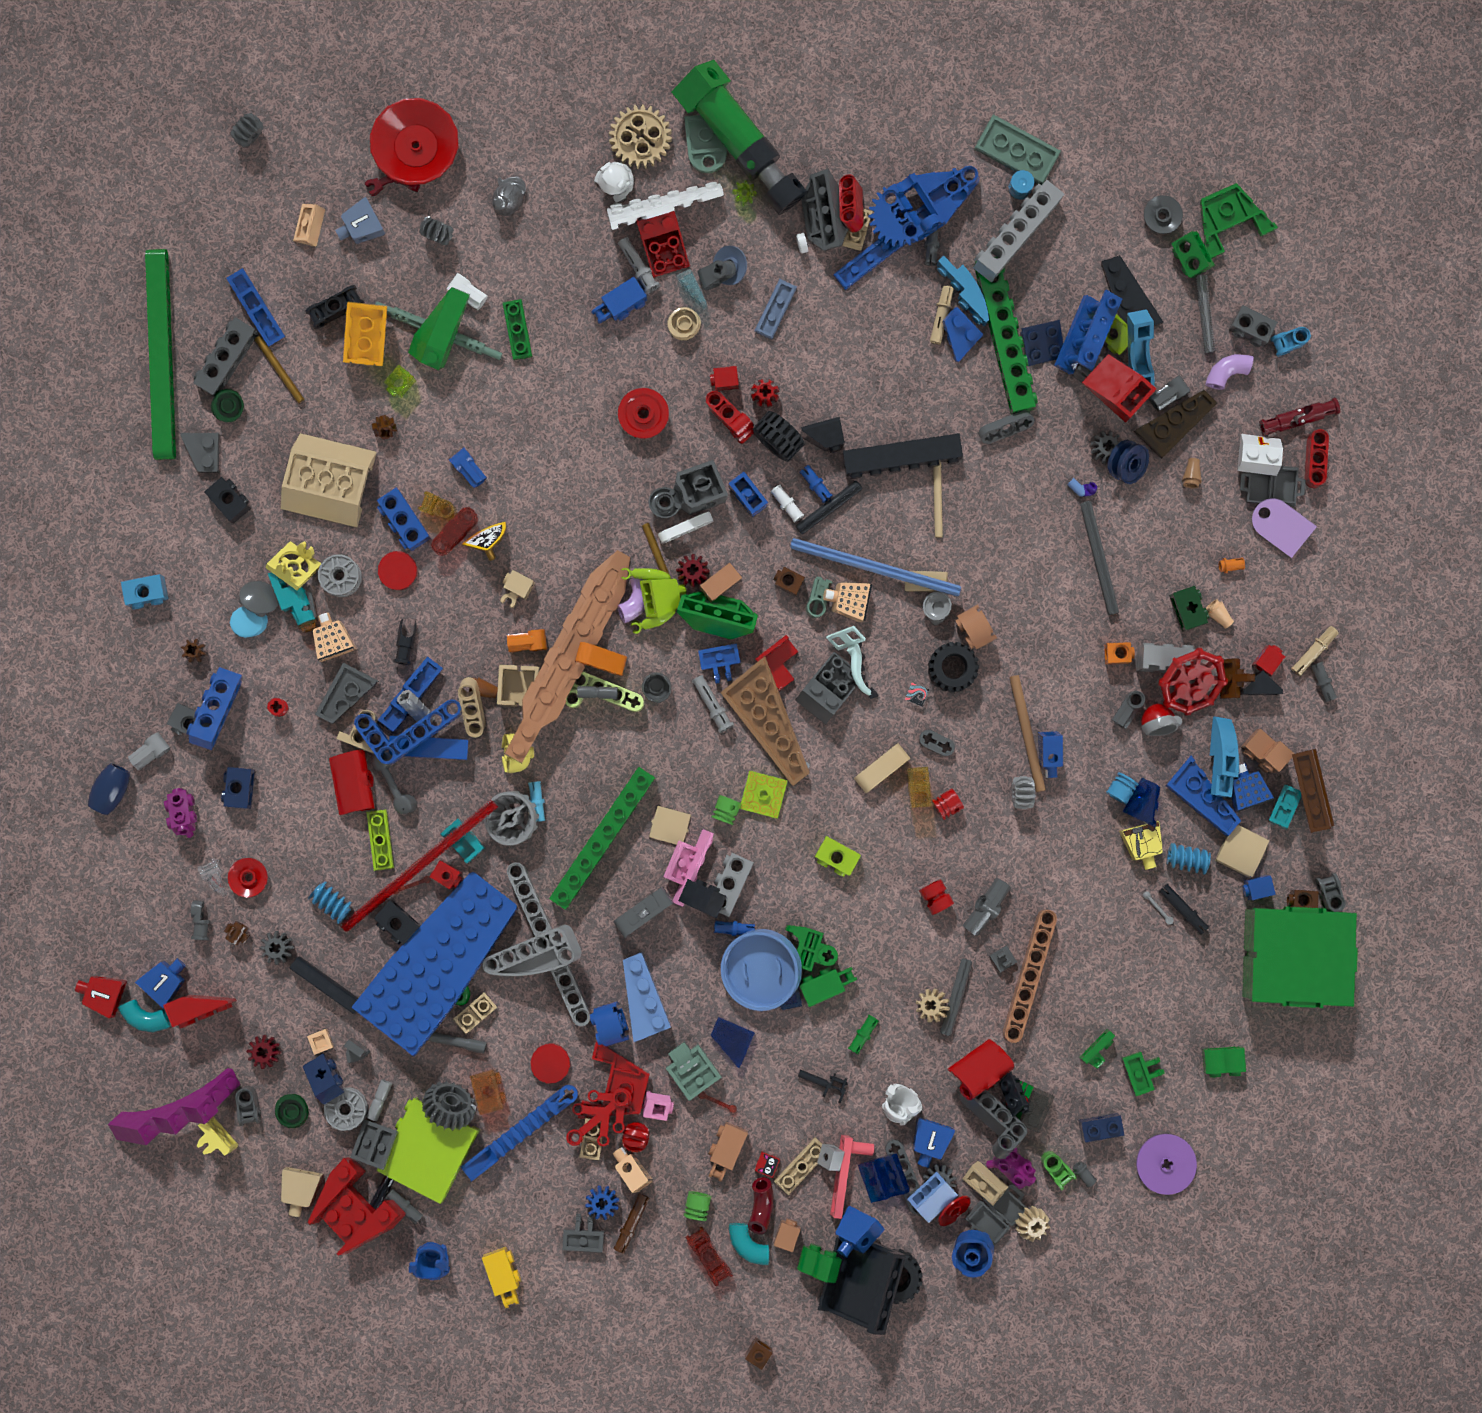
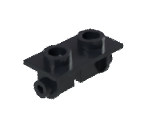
[999,1072,1030,1117]

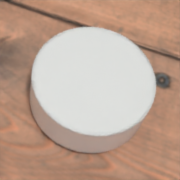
[796,233,808,254]

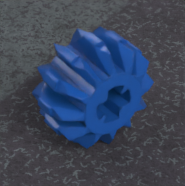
[585,1185,619,1220]

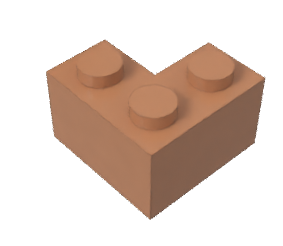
[1241,729,1294,774]

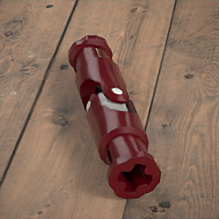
[1259,398,1340,437]

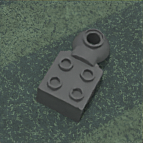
[648,460,728,518]

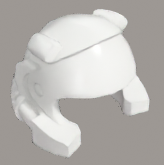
[594,162,634,203]
[882,1084,922,1125]

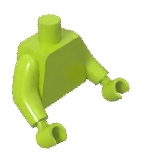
[621,568,686,634]

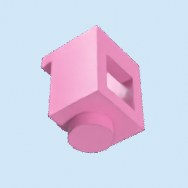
[642,1090,673,1121]

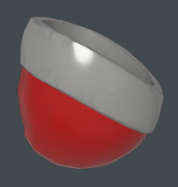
[1141,704,1182,736]

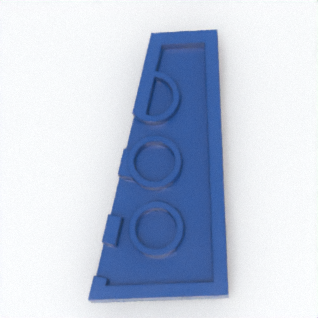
[1165,755,1241,837]

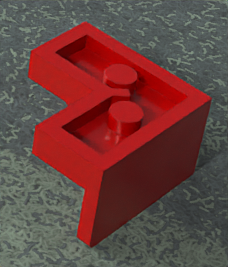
[755,635,798,691]

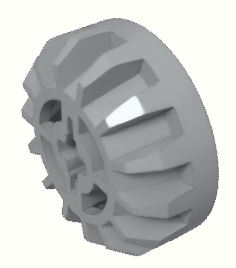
[484,791,539,845]

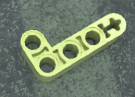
[565,672,644,712]

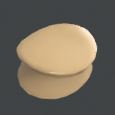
[668,307,701,340]

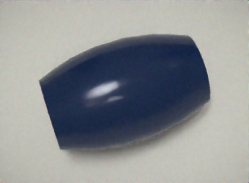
[88,763,130,815]

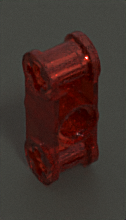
[431,507,478,556]
[685,1226,733,1287]

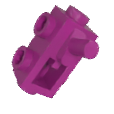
[164,788,197,838]
[986,1145,1036,1190]

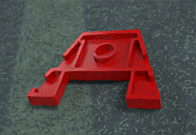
[578,1041,650,1119]

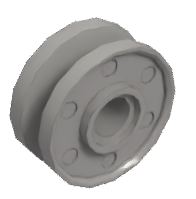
[318,554,362,597]
[324,1087,368,1131]

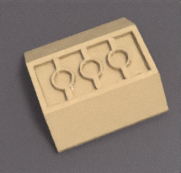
[281,433,377,528]

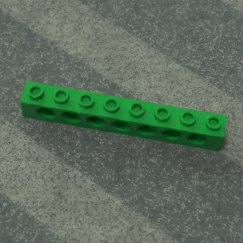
[974,256,1038,415]
[549,767,656,910]

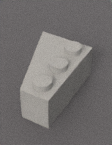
[1136,643,1195,673]

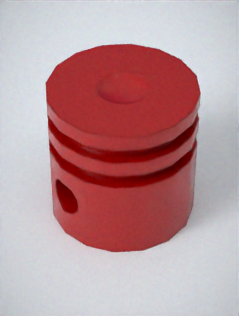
[931,788,964,820]

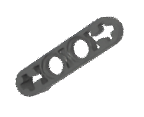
[885,1139,921,1216]

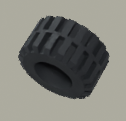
[752,411,805,462]
[928,642,979,693]
[893,1249,923,1304]

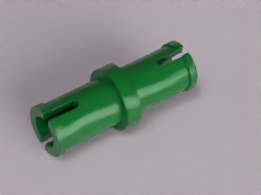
[848,1015,879,1055]

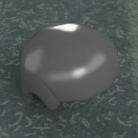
[642,672,672,703]

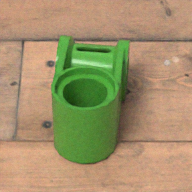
[1041,1151,1077,1190]

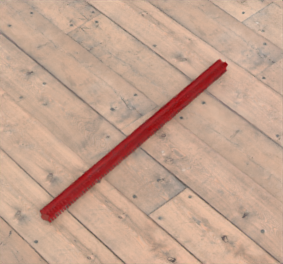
[340,800,498,932]

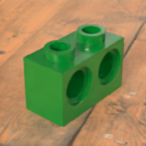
[1171,231,1215,278]

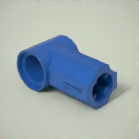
[449,448,487,488]

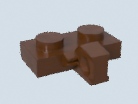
[1220,658,1255,699]

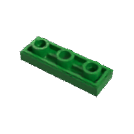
[503,299,533,361]

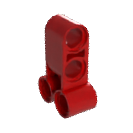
[706,391,754,445]

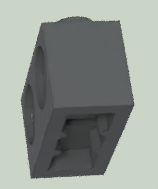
[1229,305,1278,347]

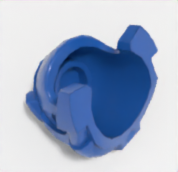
[409,1242,450,1280]

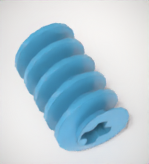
[1166,843,1211,875]
[308,881,352,924]

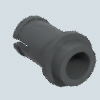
[1072,1161,1097,1188]

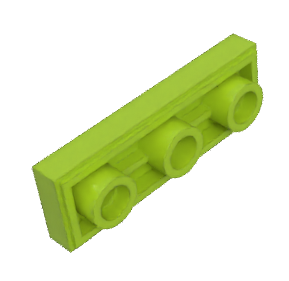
[366,809,394,871]

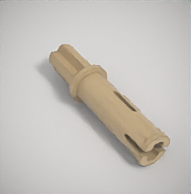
[930,286,954,345]
[1291,626,1338,677]

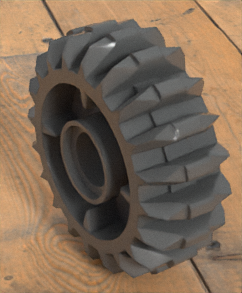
[422,1081,477,1131]

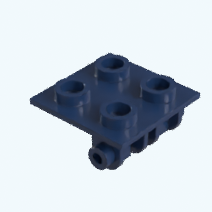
[1020,320,1063,366]

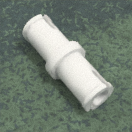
[771,485,804,523]

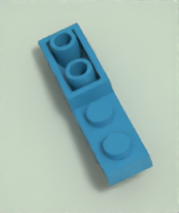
[936,256,989,326]
[1209,717,1239,797]

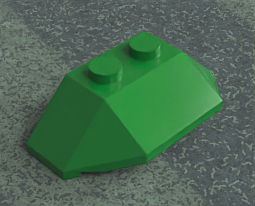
[677,591,758,640]

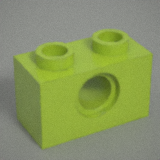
[1105,314,1128,355]
[814,836,861,877]

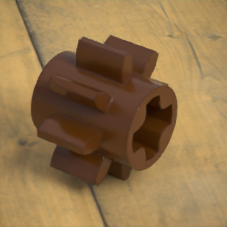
[371,415,397,440]
[181,639,207,663]
[224,921,250,946]

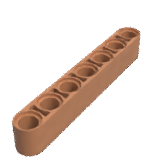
[1003,909,1057,1043]

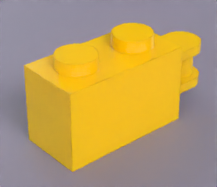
[482,1247,521,1308]

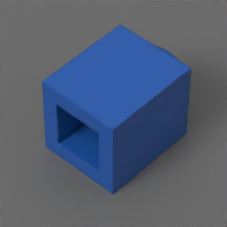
[1242,875,1276,900]

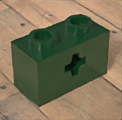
[1169,586,1209,632]

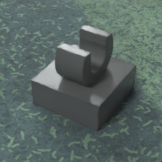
[989,945,1017,973]

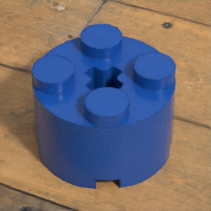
[590,1001,629,1047]
[952,1230,994,1277]

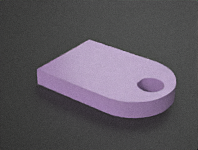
[1252,498,1317,558]

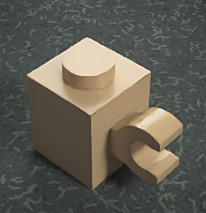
[501,570,535,608]

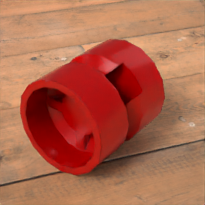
[919,879,954,915]

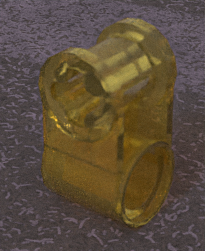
[417,491,457,521]

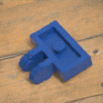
[698,644,740,684]

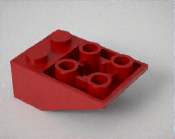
[636,211,690,278]
[1082,354,1156,423]
[163,995,237,1029]

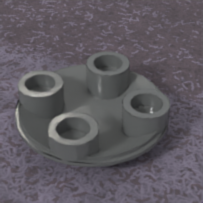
[239,581,279,617]

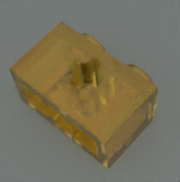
[907,767,931,808]

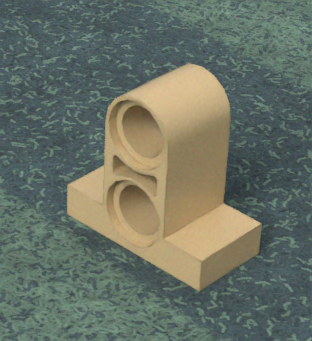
[337,710,378,754]

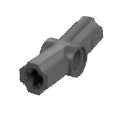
[962,878,1011,936]

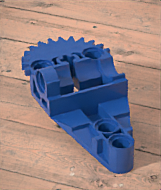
[868,166,980,247]

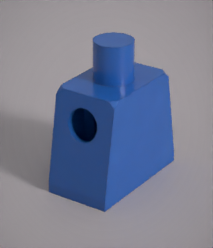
[835,1206,885,1257]

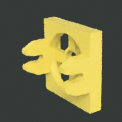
[265,541,321,590]
[197,1116,238,1156]

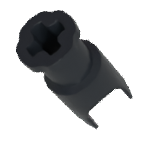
[393,619,417,665]

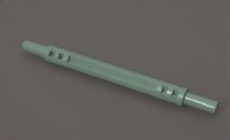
[375,301,503,360]

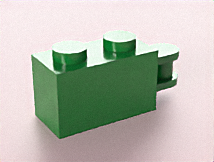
[799,966,857,1007]

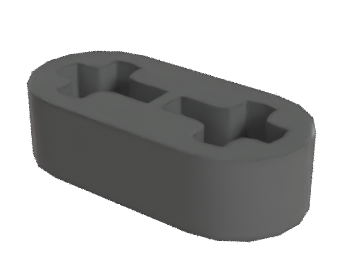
[919,730,955,756]

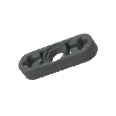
[978,410,1035,444]

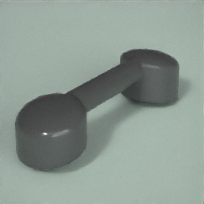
[372,751,417,815]

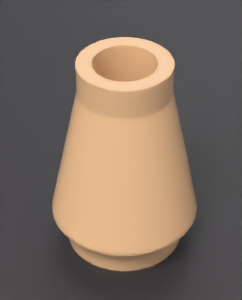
[1206,599,1234,629]

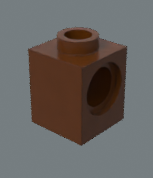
[773,567,805,597]
[1287,890,1319,908]
[745,1337,773,1370]

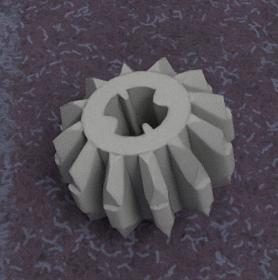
[1011,776,1036,809]

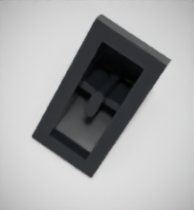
[1240,670,1283,695]

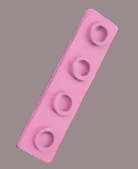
[663,829,714,907]

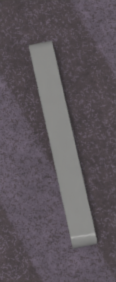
[507,862,591,1026]

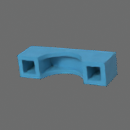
[1127,309,1155,387]

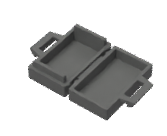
[1240,466,1306,507]
[965,1184,1027,1246]

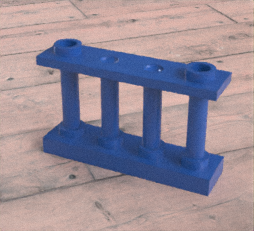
[1054,290,1122,374]

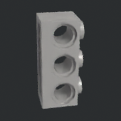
[714,853,754,917]

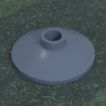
[713,246,747,285]

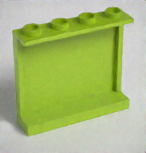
[377,1097,480,1204]

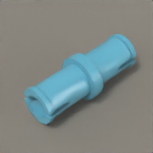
[528,781,545,822]

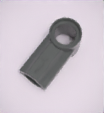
[1149,375,1191,412]
[1112,691,1145,729]

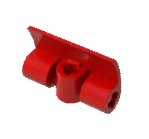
[329,750,375,815]
[947,1039,1014,1100]

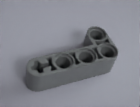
[959,1090,1027,1159]

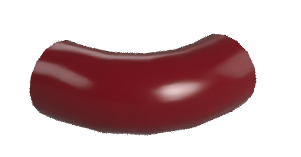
[748,1177,774,1235]

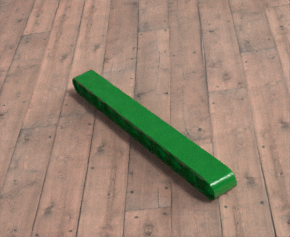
[145,249,176,460]

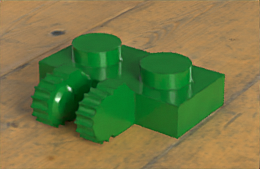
[1122,1051,1165,1096]

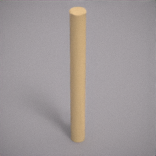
[933,462,943,537]

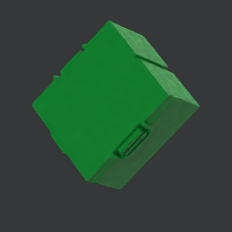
[1242,906,1358,1008]

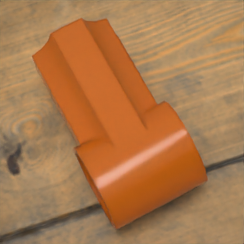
[507,629,547,652]

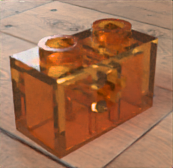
[470,1068,507,1115]

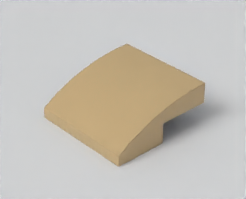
[1215,825,1269,879]

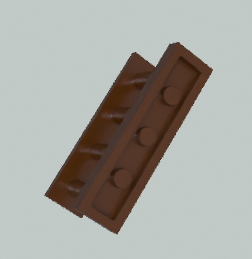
[1292,749,1335,833]

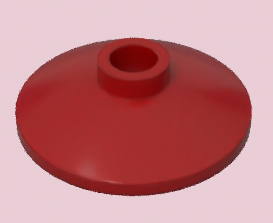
[228,858,268,898]
[938,1196,971,1227]

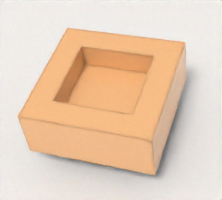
[307,1029,334,1055]

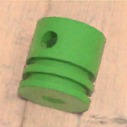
[711,795,742,825]
[683,1191,712,1221]

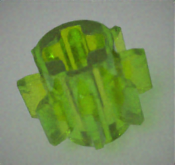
[732,180,757,206]

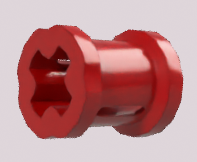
[267,698,289,717]

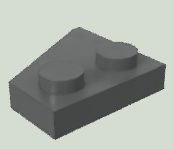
[180,433,220,473]

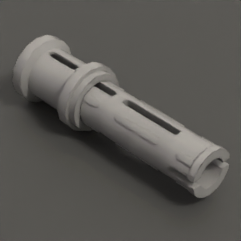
[618,237,660,294]
[692,675,734,733]

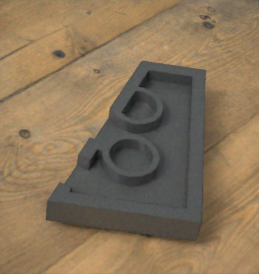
[315,662,379,724]

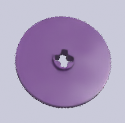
[1136,1134,1197,1195]

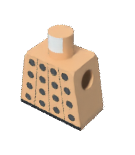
[823,583,872,622]
[313,613,357,662]
[613,1147,654,1193]

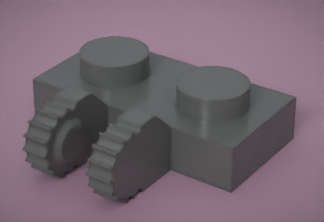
[562,1213,604,1252]

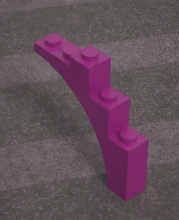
[108,1068,241,1145]

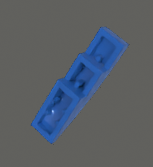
[226,268,285,347]
[378,656,443,734]
[389,736,469,760]

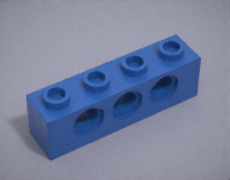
[186,667,242,750]

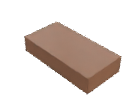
[699,563,742,602]

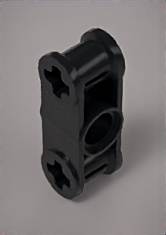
[305,285,365,329]

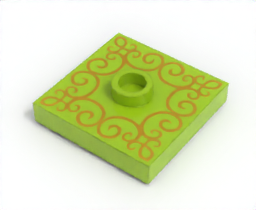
[740,770,788,819]

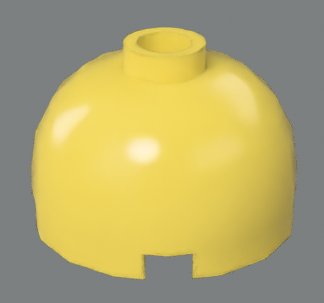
[502,734,534,773]

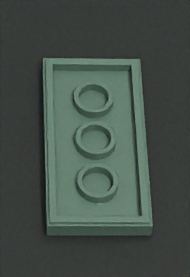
[974,114,1061,185]

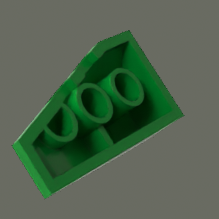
[408,287,470,370]

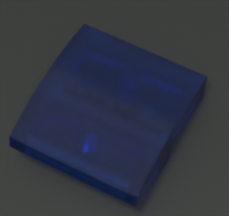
[858,1153,910,1203]

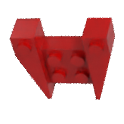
[307,1157,406,1256]

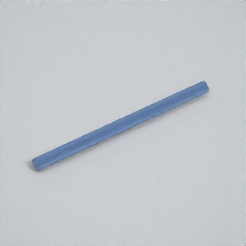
[790,538,961,596]

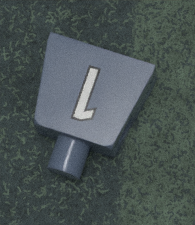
[335,197,386,244]

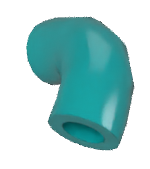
[118,999,171,1033]
[729,1223,769,1265]

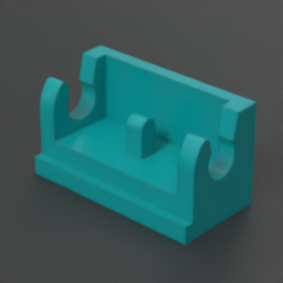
[1269,784,1302,830]

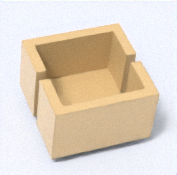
[497,665,541,707]

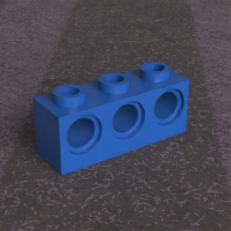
[377,487,431,551]

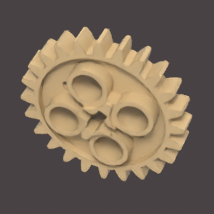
[609,104,672,169]

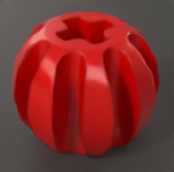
[751,379,780,408]
[622,1122,649,1152]

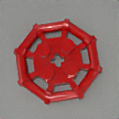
[1158,648,1228,716]

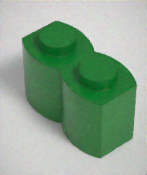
[1202,1046,1246,1078]
[797,1243,842,1283]

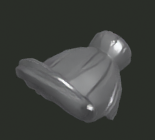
[492,176,526,216]

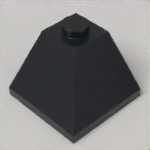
[800,417,845,453]

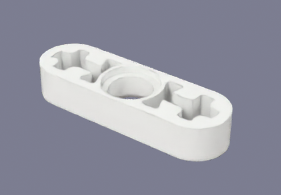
[658,512,713,544]

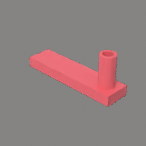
[830,1135,874,1219]

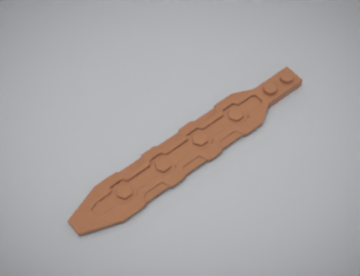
[504,550,630,764]

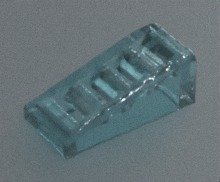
[676,269,707,310]

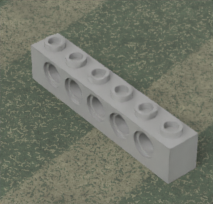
[973,180,1065,283]

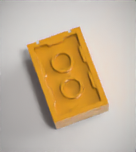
[343,302,388,366]

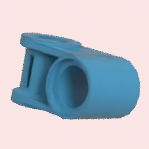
[1270,327,1311,357]

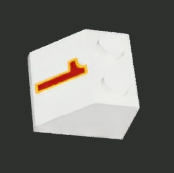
[1237,434,1283,476]

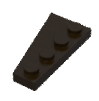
[1134,390,1217,459]

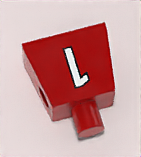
[75,976,127,1018]

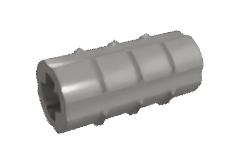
[397,690,435,722]

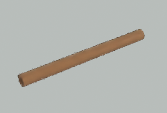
[1009,675,1046,792]

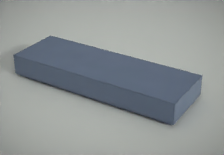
[754,279,797,340]

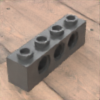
[193,317,259,397]

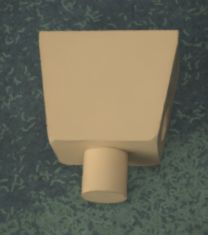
[281,1167,323,1217]

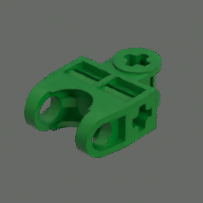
[785,925,838,971]

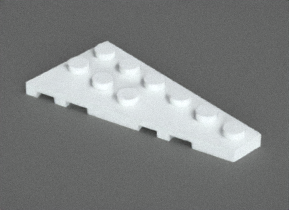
[607,182,724,230]

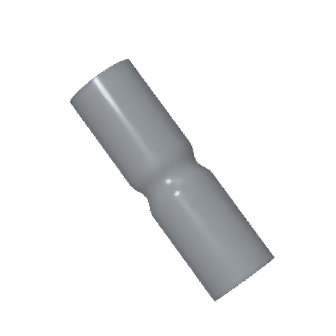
[366,1079,392,1121]

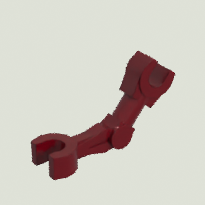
[365,175,420,196]

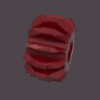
[676,554,710,588]
[246,1034,282,1069]

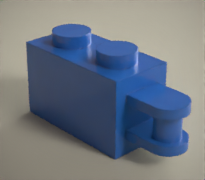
[591,277,647,324]

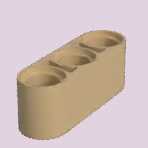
[458,677,486,738]
[854,743,910,793]

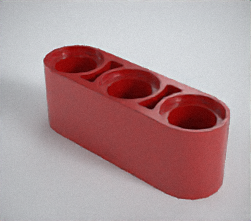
[839,174,864,232]
[1304,429,1329,488]

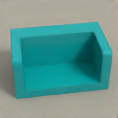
[440,818,486,864]

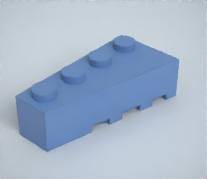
[623,952,671,1042]

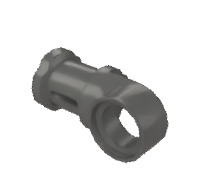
[191,900,211,940]

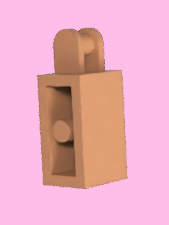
[708,1122,748,1182]

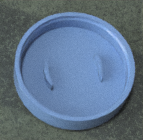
[721,929,802,1011]

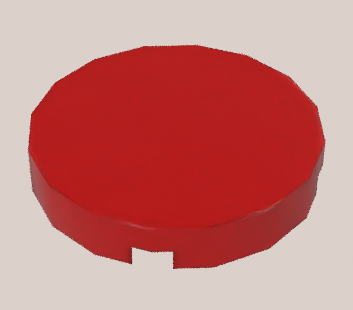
[378,551,418,590]
[531,1043,570,1084]

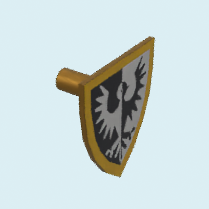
[462,522,507,561]

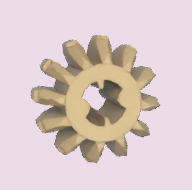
[916,989,950,1022]
[1015,1206,1050,1242]

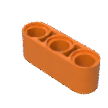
[575,642,627,676]

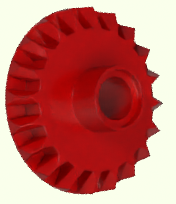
[618,388,669,439]

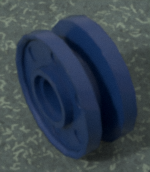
[1108,439,1150,484]

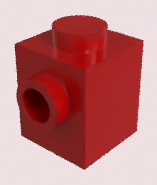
[430,860,463,889]

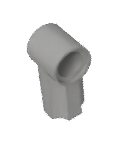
[128,732,171,770]

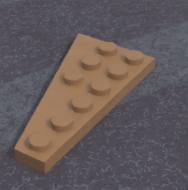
[720,657,810,786]

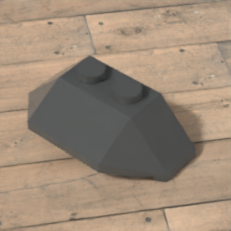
[801,169,848,251]

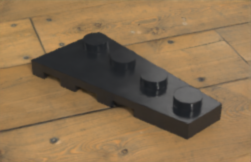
[1101,255,1163,326]

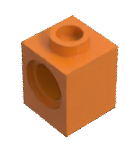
[1104,642,1135,664]

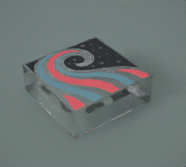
[904,682,930,708]

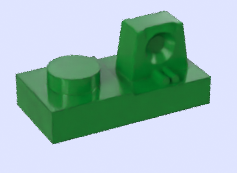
[1079,1029,1115,1069]

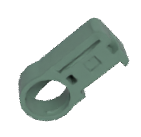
[806,577,832,619]

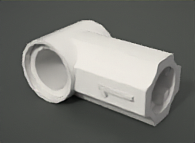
[446,273,487,310]

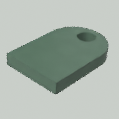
[684,115,727,173]

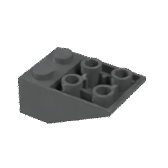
[795,652,857,725]

